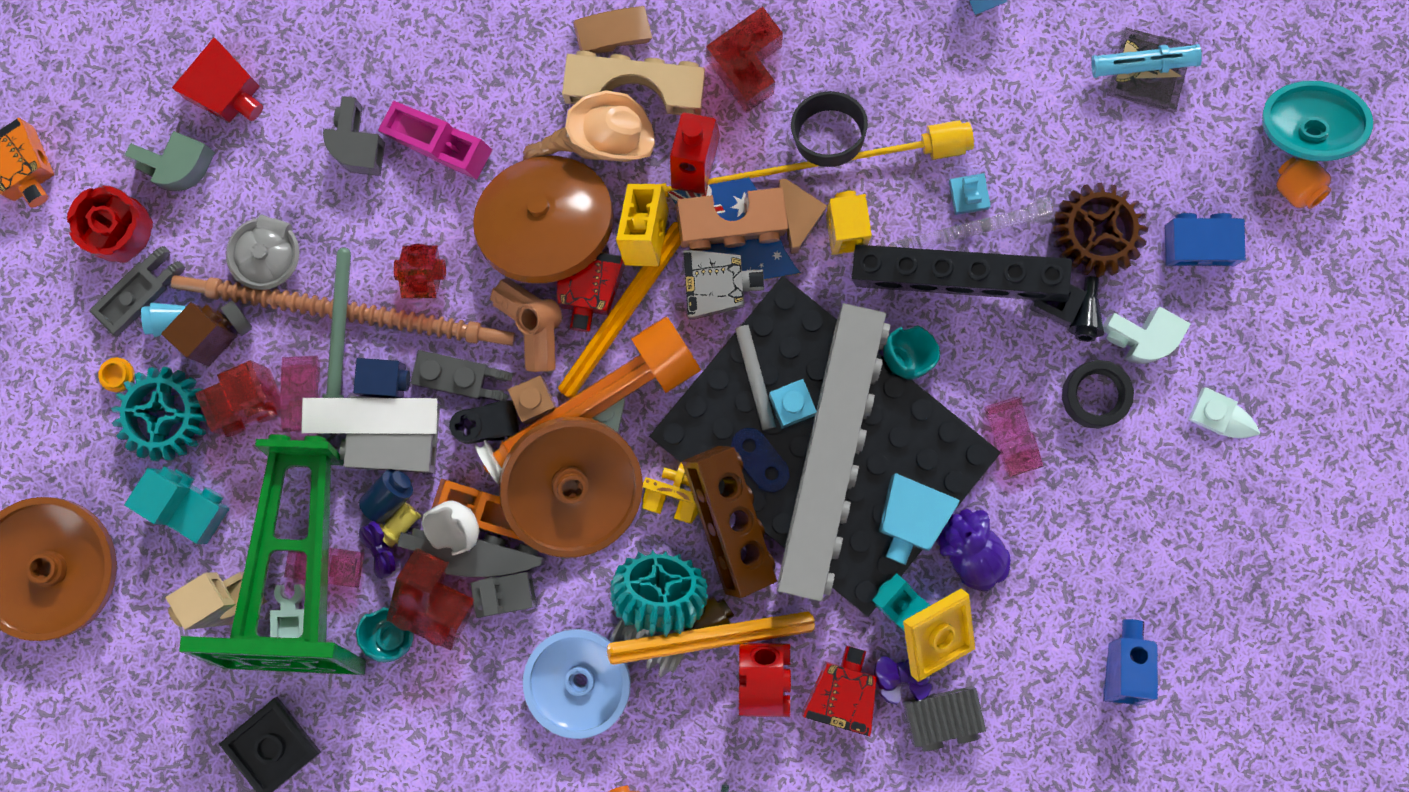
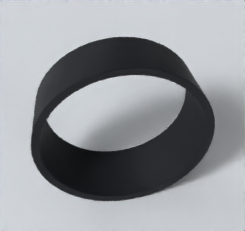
[791,91,868,167]

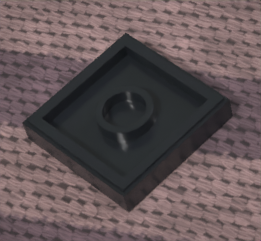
[219,697,321,792]

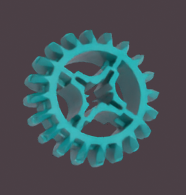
[111,367,211,462]
[610,550,708,637]

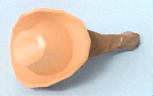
[523,90,655,162]

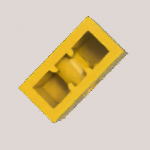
[616,184,669,266]
[826,191,872,255]

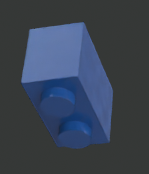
[1164,213,1246,266]

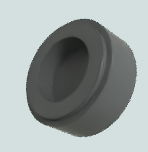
[221,301,252,336]

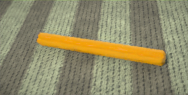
[558,222,681,399]
[607,611,815,665]

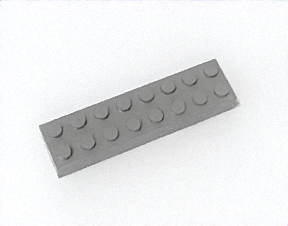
[776,303,890,601]

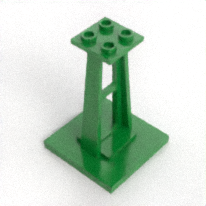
[179,434,366,675]

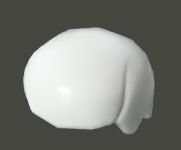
[422,501,479,555]

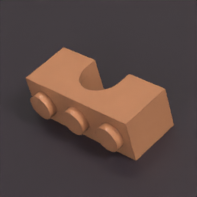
[676,187,788,251]

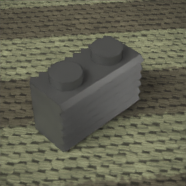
[902,686,986,752]

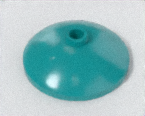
[1262,81,1374,161]

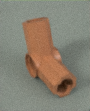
[490,278,562,372]

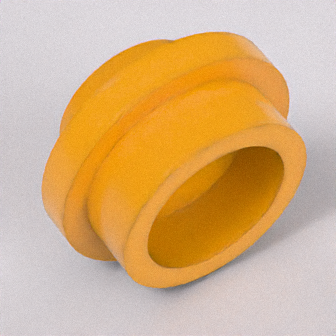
[98,357,135,393]

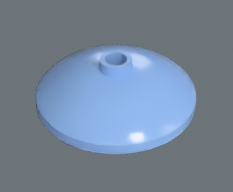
[523,629,631,739]

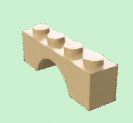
[562,51,705,115]
[165,572,267,630]

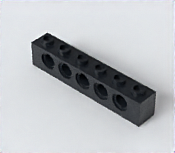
[852,244,1072,302]

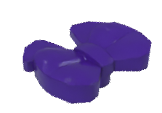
[358,521,396,579]
[874,656,933,705]

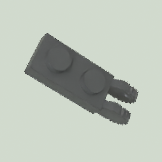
[89,246,186,337]
[410,350,513,401]

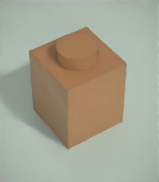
[507,375,557,426]

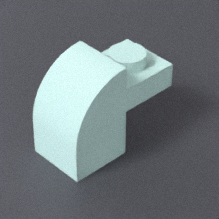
[1103,306,1191,364]

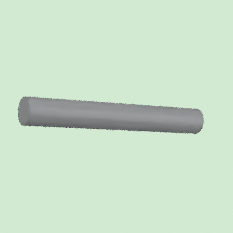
[735,325,776,431]

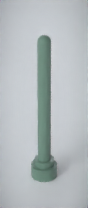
[322,247,351,398]

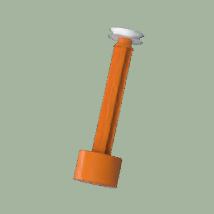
[475,316,701,485]

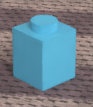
[768,379,817,429]

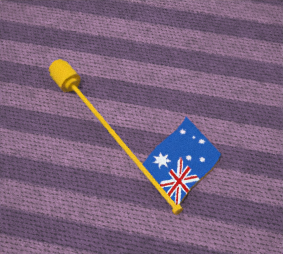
[662,120,974,280]

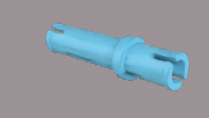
[1091,44,1202,78]

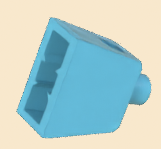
[879,473,960,565]

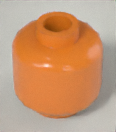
[1276,157,1331,209]

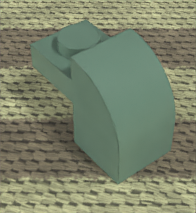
[125,131,215,191]

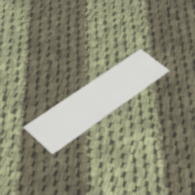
[302,398,437,434]

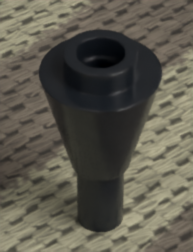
[1068,276,1104,342]

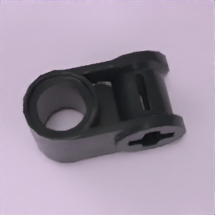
[449,400,520,444]

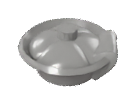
[226,214,299,290]

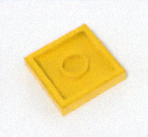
[903,588,975,682]

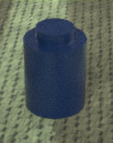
[359,470,413,524]

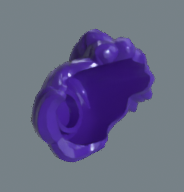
[936,509,1011,592]

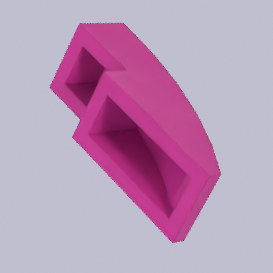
[378,100,492,180]

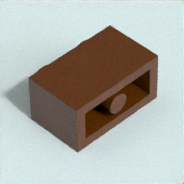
[161,302,237,366]

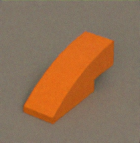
[431,478,522,541]

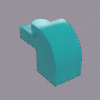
[872,573,930,633]

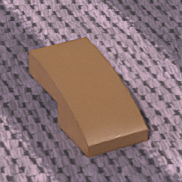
[573,6,652,53]

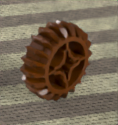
[1051,182,1149,277]

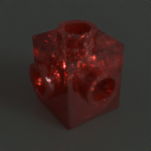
[394,243,446,299]

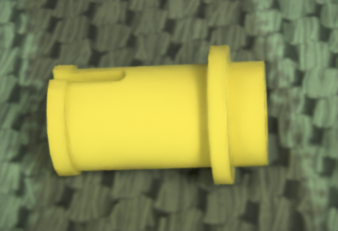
[379,502,422,548]

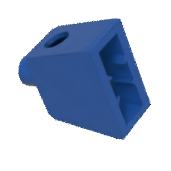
[1103,619,1158,706]

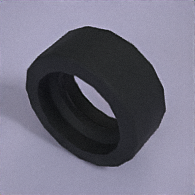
[1062,360,1134,429]

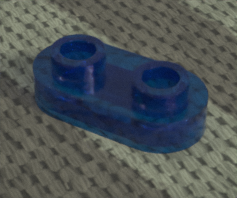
[731,428,789,492]

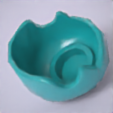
[883,325,940,379]
[355,607,414,663]

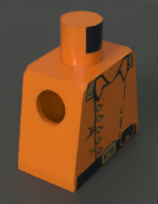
[0,118,54,208]

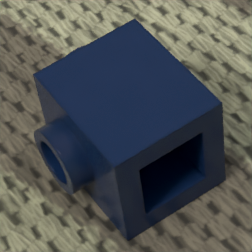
[353,358,410,398]

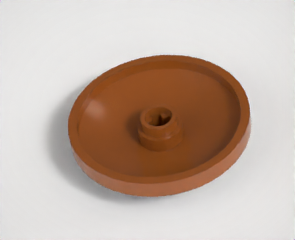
[473,156,614,284]
[499,417,643,558]
[0,497,117,641]

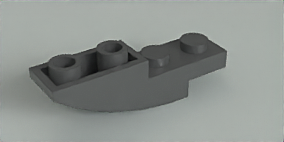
[397,528,546,577]

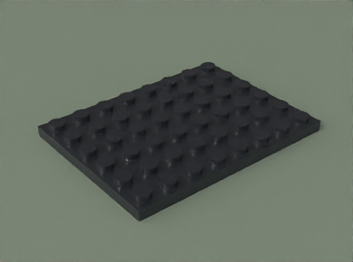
[649,276,1001,617]

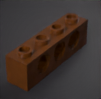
[682,446,778,598]

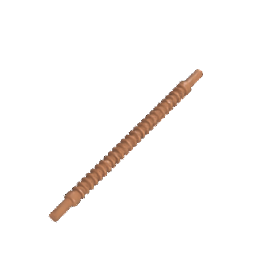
[171,275,515,346]

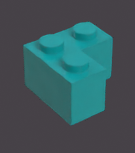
[124,466,230,544]

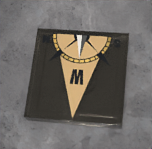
[1107,27,1191,113]

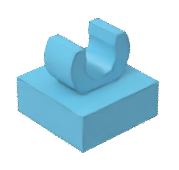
[949,173,991,215]

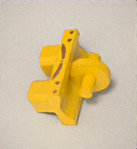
[642,462,698,524]

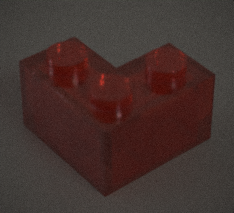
[706,6,783,113]
[195,360,286,437]
[386,548,474,650]

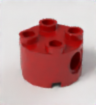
[67,186,153,263]
[739,643,791,717]

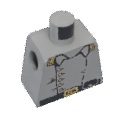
[683,250,764,320]

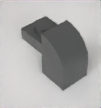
[323,96,385,176]
[470,572,537,618]

